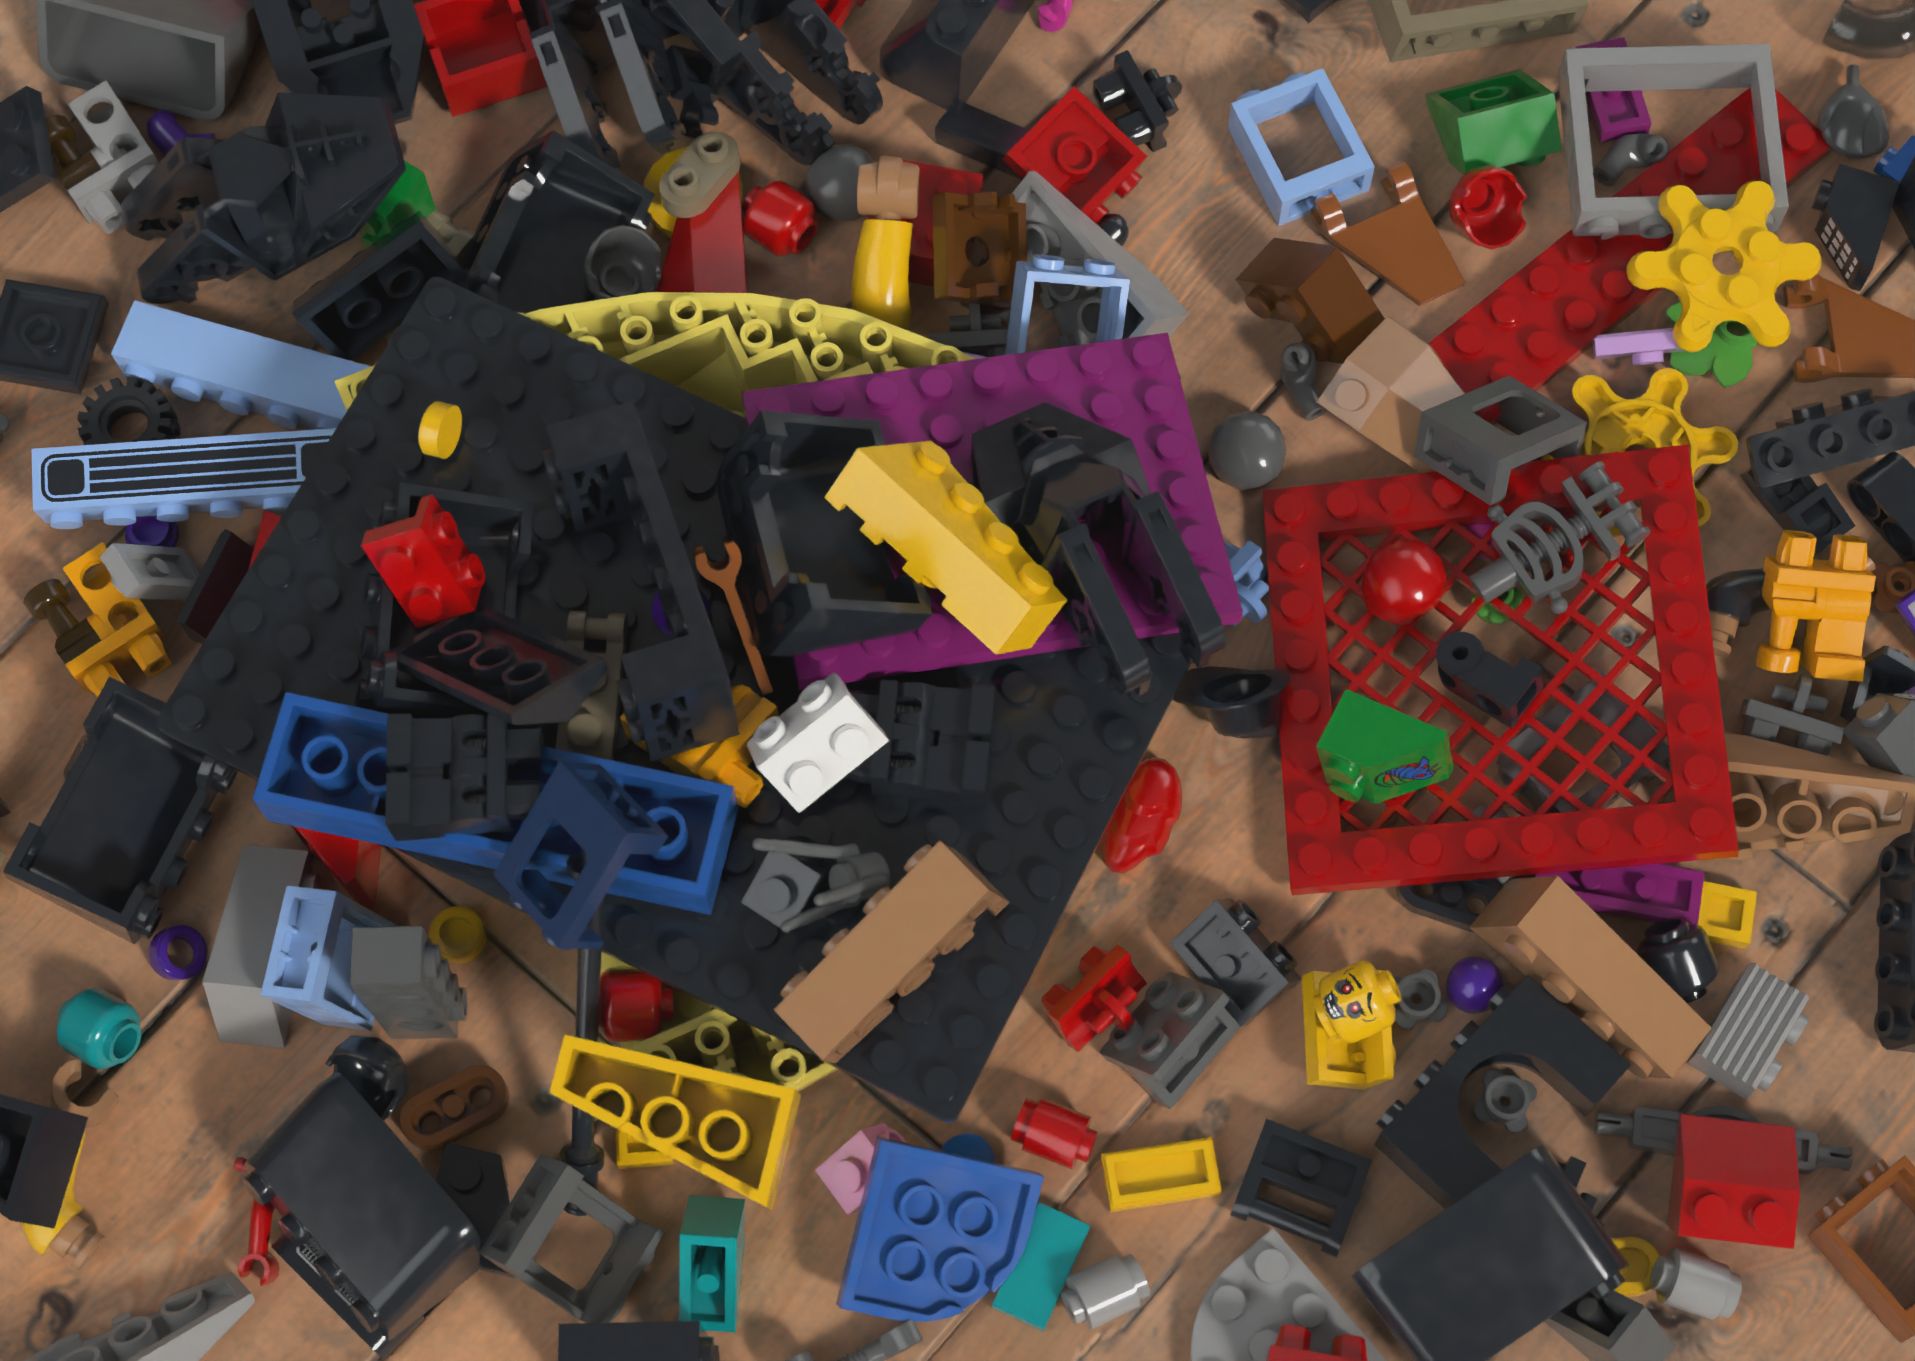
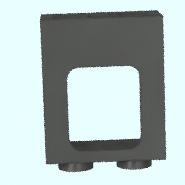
[1414,375,1587,505]
[1496,672,1669,814]
[479,1154,665,1323]

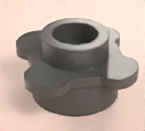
[1394,969,1448,1030]
[1473,1070,1537,1133]

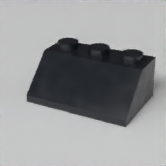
[292,210,468,361]

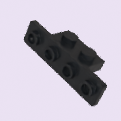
[1746,389,1915,488]

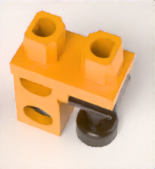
[23,542,172,698]

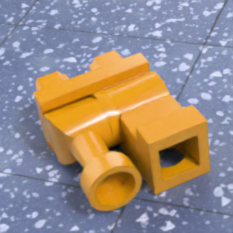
[1755,530,1876,682]
[620,685,779,808]

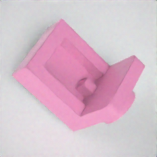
[815,1123,907,1215]

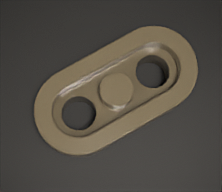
[659,132,740,218]

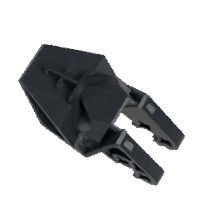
[252,0,425,124]
[519,0,686,169]
[647,0,883,166]
[121,93,406,304]
[971,402,1226,696]

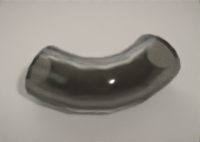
[1822,0,1915,59]

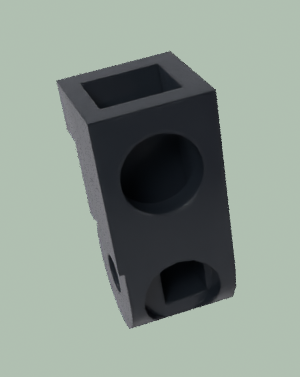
[1436,632,1543,729]

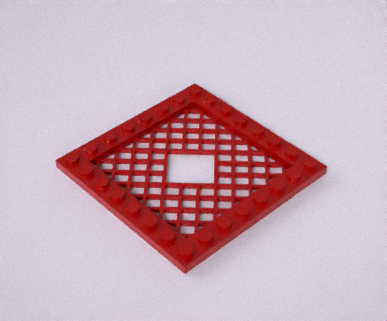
[1262,444,1739,895]

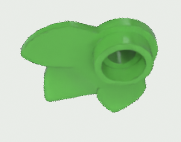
[1666,302,1758,388]

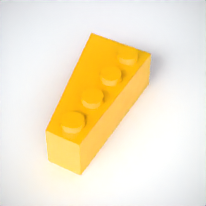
[824,440,1067,655]
[549,1034,801,1211]

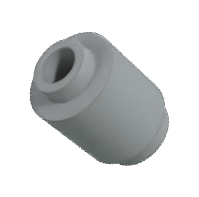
[1650,1248,1742,1320]
[1061,1254,1150,1330]

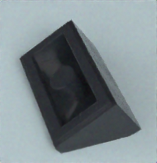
[935,103,1029,180]
[177,529,254,644]

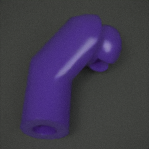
[147,110,216,156]

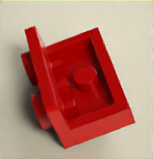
[361,494,485,628]

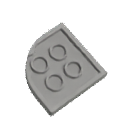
[1191,1228,1387,1361]

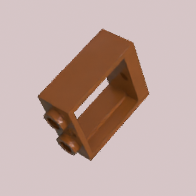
[1807,1155,1915,1343]

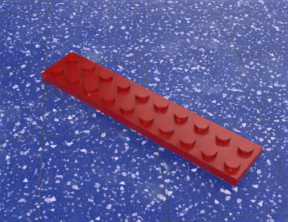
[1428,88,1832,425]

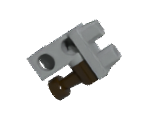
[46,80,159,234]

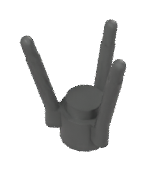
[752,838,890,932]

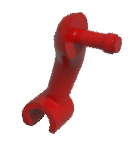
[233,1157,279,1286]

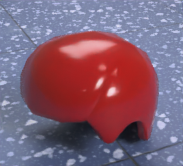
[1449,164,1527,250]
[1360,538,1448,625]

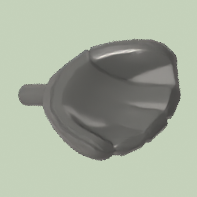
[1818,64,1889,159]

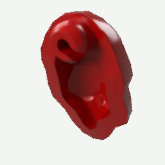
[1102,757,1182,873]

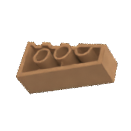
[774,841,1010,1064]
[1469,876,1712,1079]

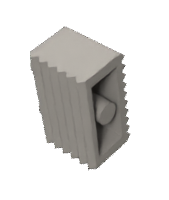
[1687,962,1810,1099]

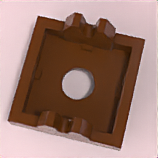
[932,191,1027,308]

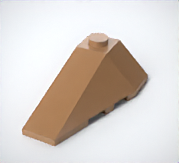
[1317,316,1481,473]
[1720,733,1915,861]

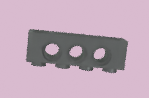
[350,926,467,1039]

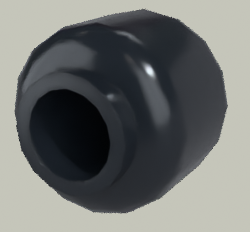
[1637,917,1719,1003]

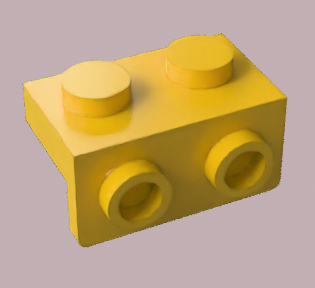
[1302,970,1396,1090]

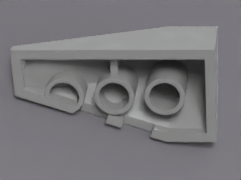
[1012,171,1189,347]
[23,1272,255,1361]

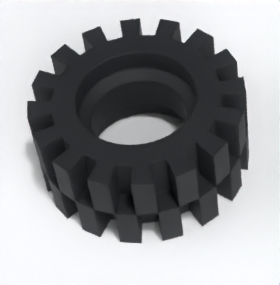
[77,376,181,445]

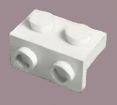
[747,673,889,813]

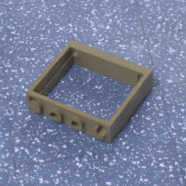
[1368,0,1588,62]

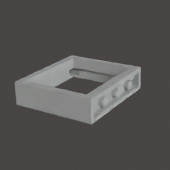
[1558,44,1789,240]

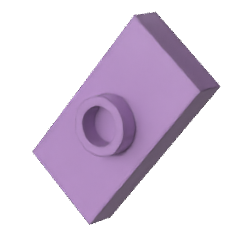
[1592,328,1685,365]

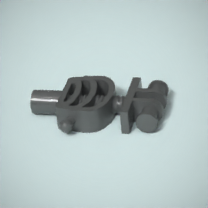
[1469,461,1651,614]

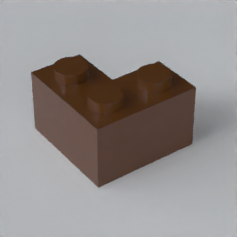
[1235,237,1385,364]

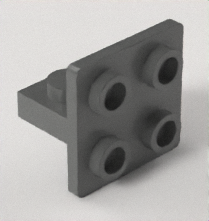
[1100,972,1241,1109]

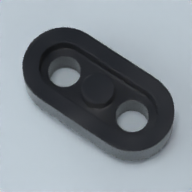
[1396,878,1502,933]

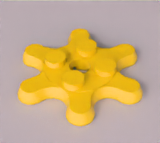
[1626,181,1822,352]
[1543,368,1738,537]

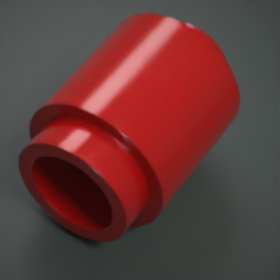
[1011,1098,1098,1170]

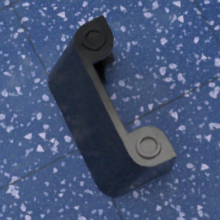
[457,130,655,314]
[717,410,932,657]
[1352,1145,1630,1361]

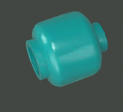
[56,987,142,1069]

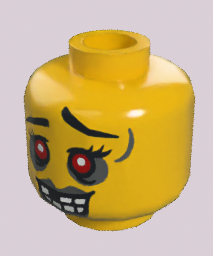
[1313,960,1402,1043]

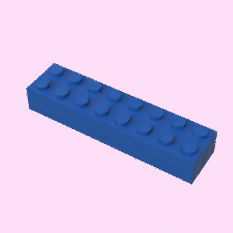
[252,692,739,915]

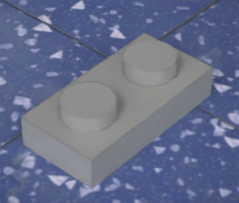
[100,543,200,601]

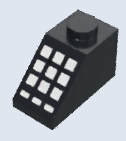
[1812,163,1900,291]

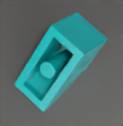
[679,1195,745,1333]

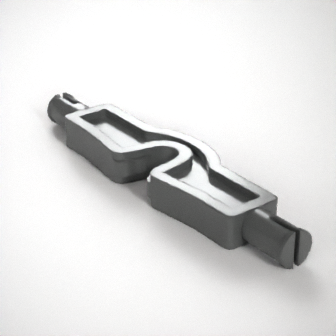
[1594,1106,1853,1175]

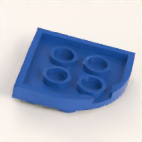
[836,1136,1044,1322]

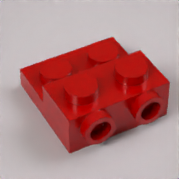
[1003,86,1147,225]

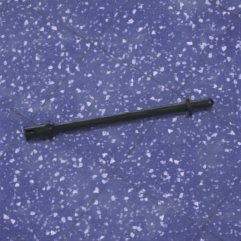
[559,848,620,1216]

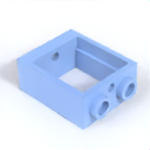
[1228,68,1375,226]
[1005,254,1130,355]
[260,885,396,1031]

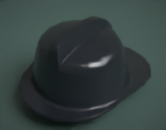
[1172,666,1290,739]

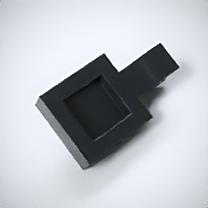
[666,45,720,139]

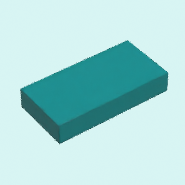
[992,1202,1090,1332]

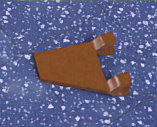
[1310,161,1466,306]
[1783,274,1915,383]
[693,535,773,695]

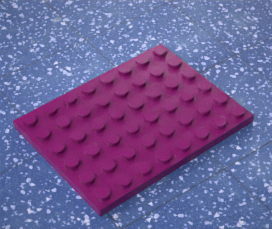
[742,333,1243,690]

